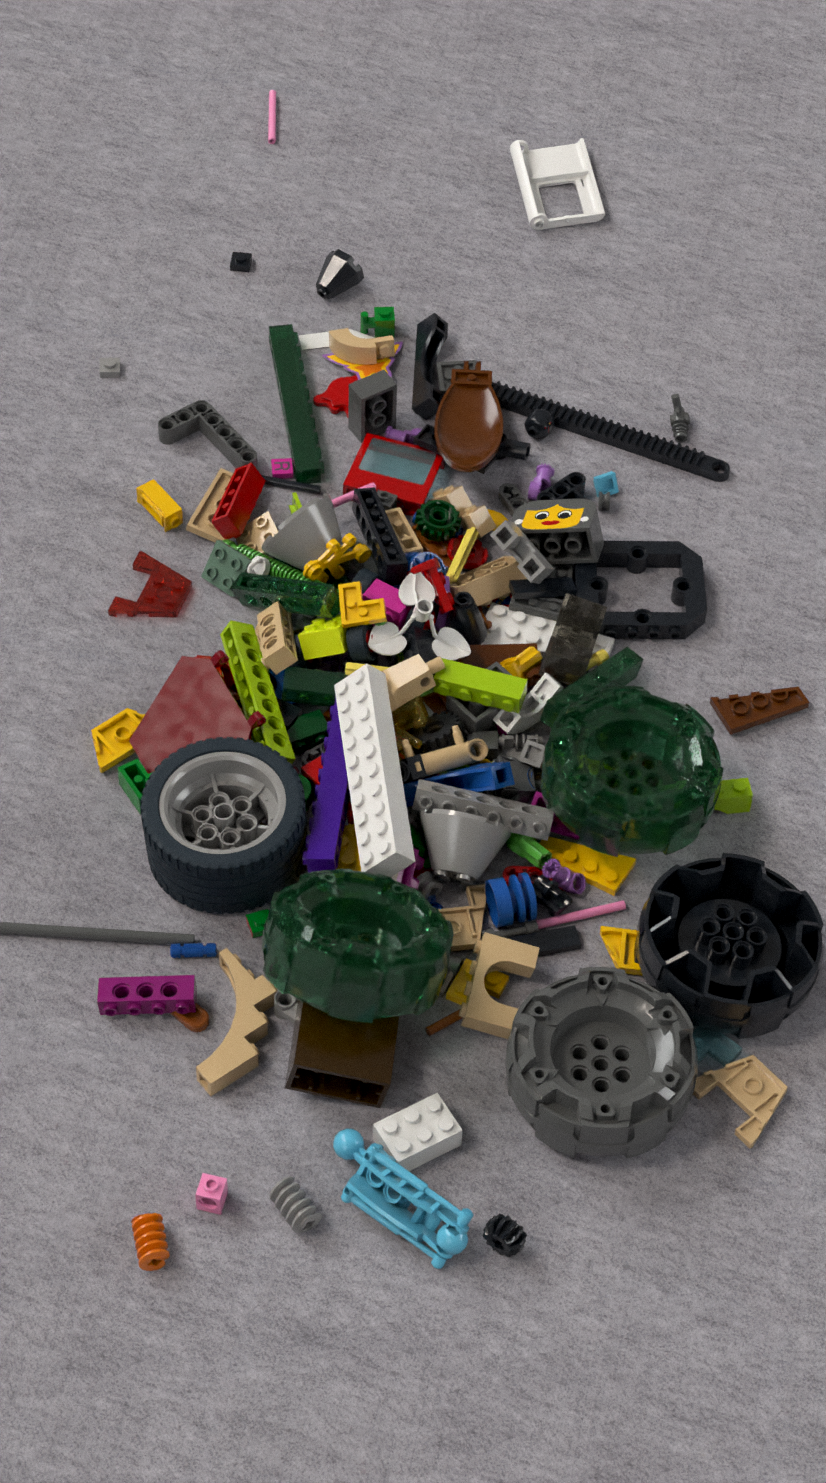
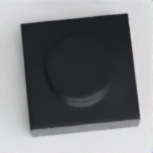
[230,252,252,272]

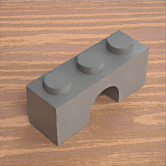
[490,520,554,584]

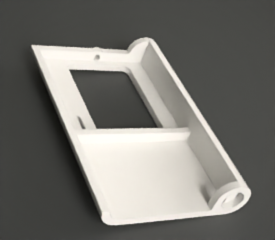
[510,138,605,230]

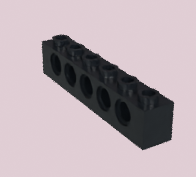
[352,487,408,586]

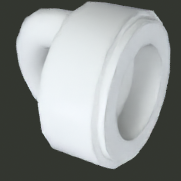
[247,556,270,579]

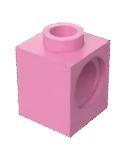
[195,1173,228,1215]

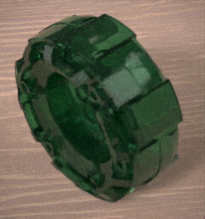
[541,686,724,857]
[261,869,454,1023]

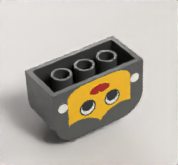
[511,499,604,564]

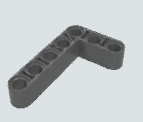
[158,400,258,470]

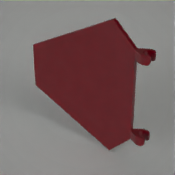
[129,650,266,774]

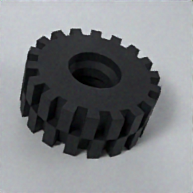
[407,711,467,755]

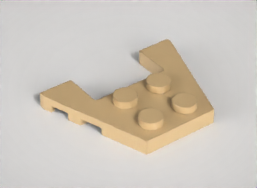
[398,884,486,953]
[693,1055,787,1149]

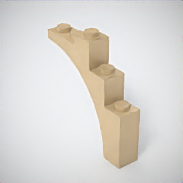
[196,948,278,1096]

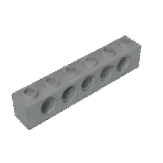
[412,779,554,841]

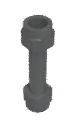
[481,920,539,939]

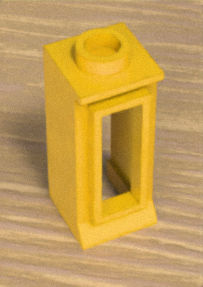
[136,479,183,532]

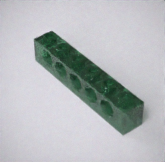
[230,572,340,619]

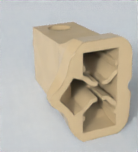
[382,654,445,712]

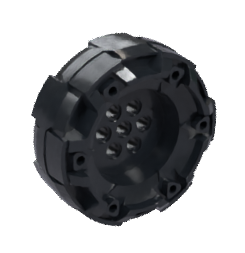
[634,853,824,1039]

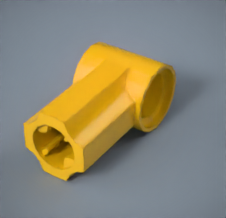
[500,647,542,679]

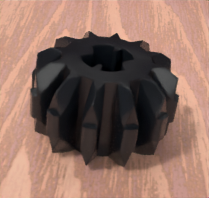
[482,1213,527,1257]

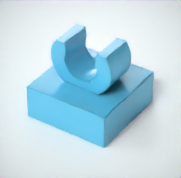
[593,471,619,497]

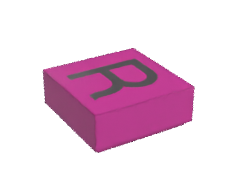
[271,458,293,479]

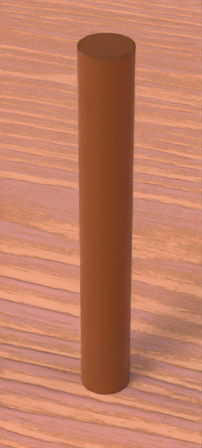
[425,1009,463,1036]

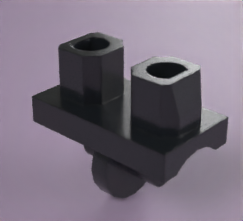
[532,874,573,916]

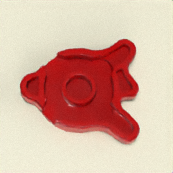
[313,375,358,418]

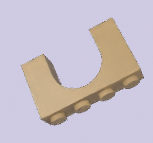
[459,932,540,1039]

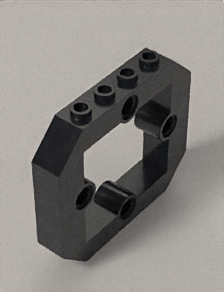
[573,541,707,640]

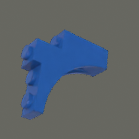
[403,762,515,807]

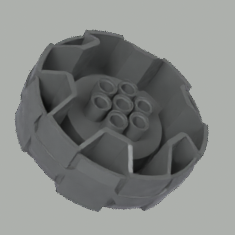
[505,967,698,1159]

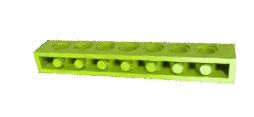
[220,620,295,764]

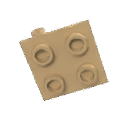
[235,511,279,554]

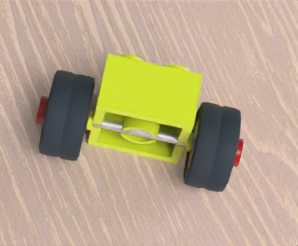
[289,614,378,674]

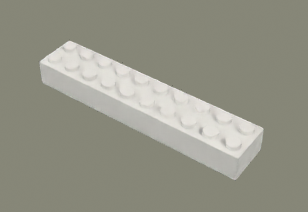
[334,663,415,883]

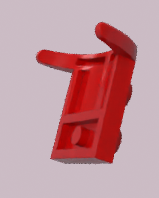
[407,558,455,615]

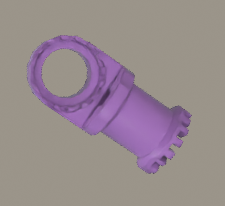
[385,426,422,445]
[528,463,555,501]
[542,859,586,894]

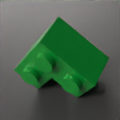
[117,758,152,815]

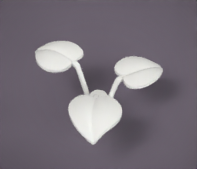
[368,572,471,661]

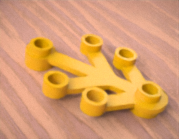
[303,533,372,583]

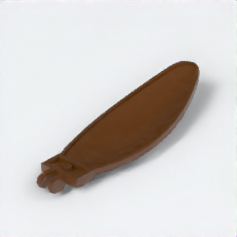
[434,361,503,472]

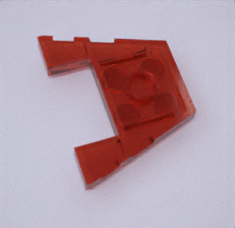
[108,551,192,618]

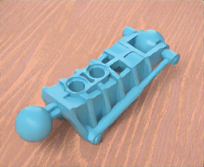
[333,1128,473,1269]

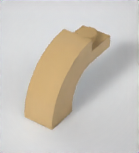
[329,328,395,365]

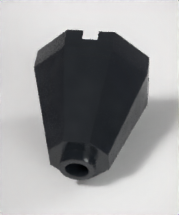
[316,249,364,299]

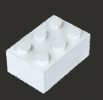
[373,1093,463,1171]

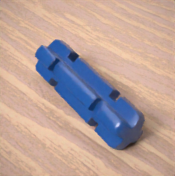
[170,943,217,958]

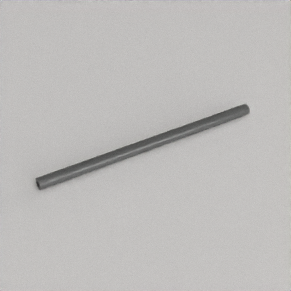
[0,922,195,945]

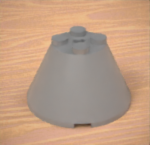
[261,493,343,571]
[420,809,511,886]

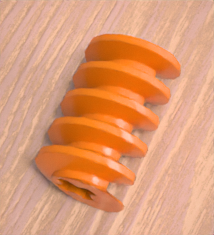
[131,1213,170,1271]

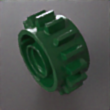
[414,500,462,542]

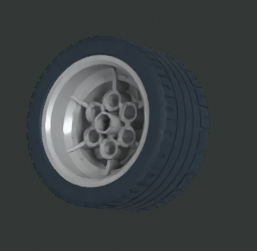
[140,737,308,914]

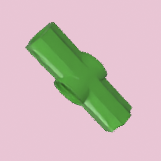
[506,832,552,869]

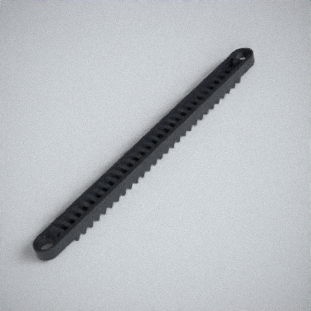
[492,381,730,482]

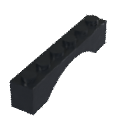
[412,313,448,420]

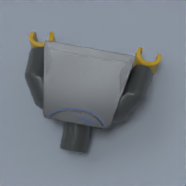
[480,755,545,803]

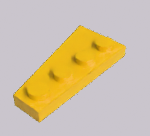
[539,837,636,896]

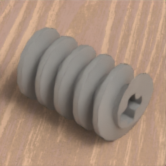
[269,1177,322,1233]

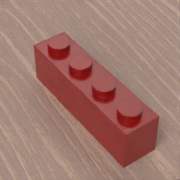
[211,463,266,540]

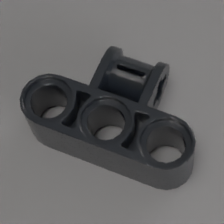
[536,472,586,501]

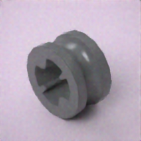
[598,491,610,511]

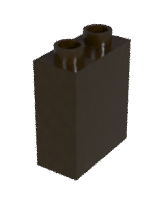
[285,963,403,1108]

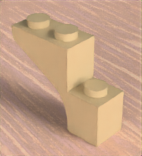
[427,485,496,538]

